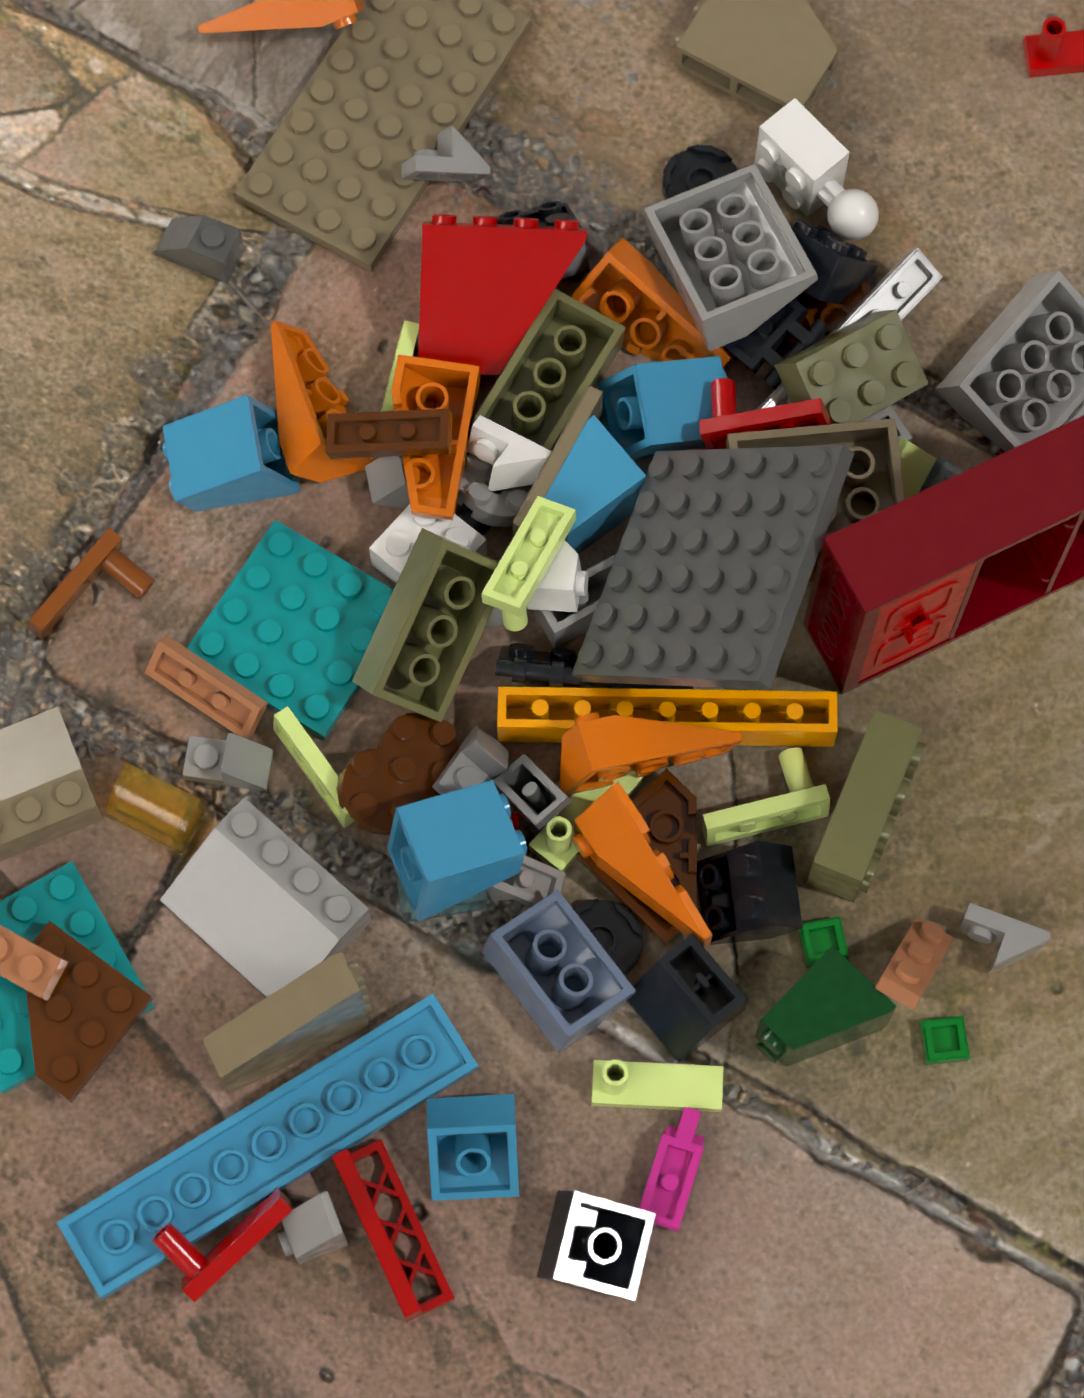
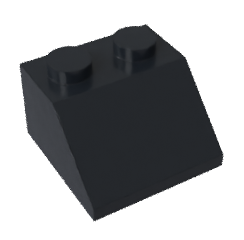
[537,1190,656,1301]

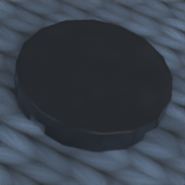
[662,145,739,200]
[573,899,643,977]

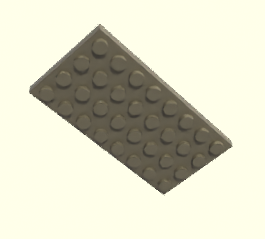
[234,0,531,272]

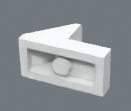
[467,415,552,491]

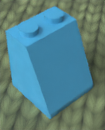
[597,356,727,460]
[163,395,300,512]
[545,415,646,554]
[387,780,527,921]

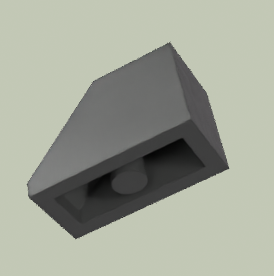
[155,215,245,284]
[493,754,571,831]

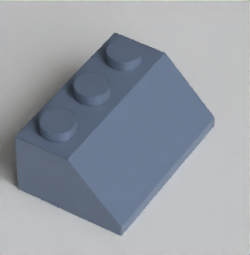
[482,889,636,1053]

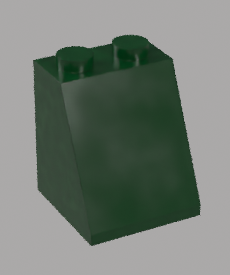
[755,946,897,1067]

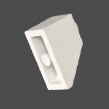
[527,540,588,612]

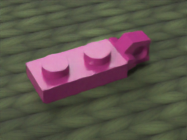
[639,1107,705,1233]

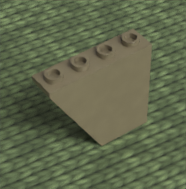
[672,0,839,116]
[203,951,373,1094]

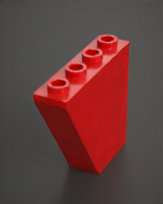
[418,214,587,375]

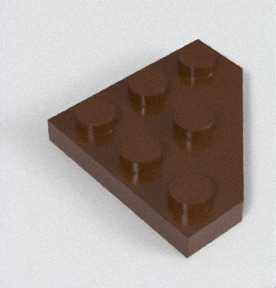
[576,768,697,947]
[26,921,153,1103]

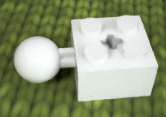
[754,98,879,241]
[369,504,503,628]

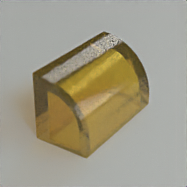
[106,762,205,854]

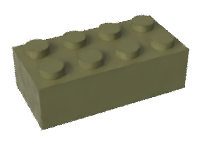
[473,289,626,451]
[352,528,499,722]
[806,709,926,902]

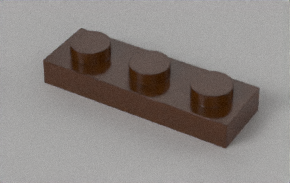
[326,409,453,459]

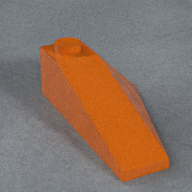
[197,0,364,33]
[571,237,732,368]
[271,320,379,483]
[391,354,480,520]
[559,713,743,795]
[572,782,712,948]

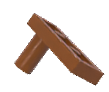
[28,528,155,640]

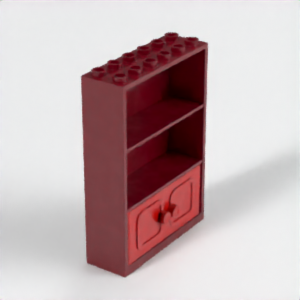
[803,415,1084,694]

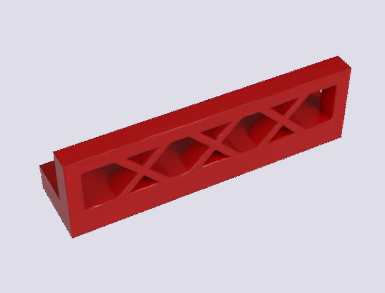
[332,1139,455,1322]

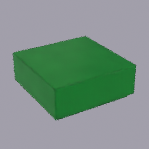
[798,916,849,968]
[919,1016,970,1065]

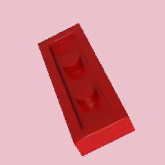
[1023,17,1084,78]
[699,378,831,450]
[152,1188,292,1303]

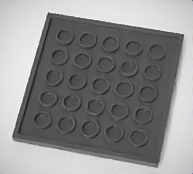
[572,445,854,689]

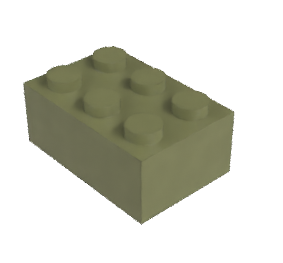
[775,309,929,424]

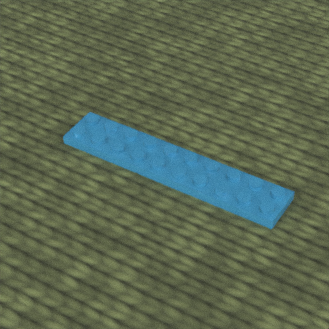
[56,994,479,1300]

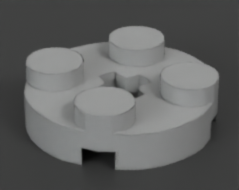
[457,453,533,527]

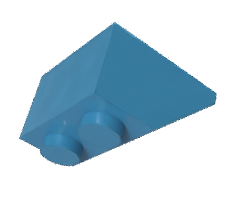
[427,1094,519,1201]

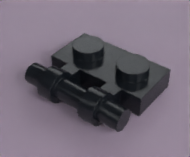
[723,299,829,390]
[495,643,581,687]

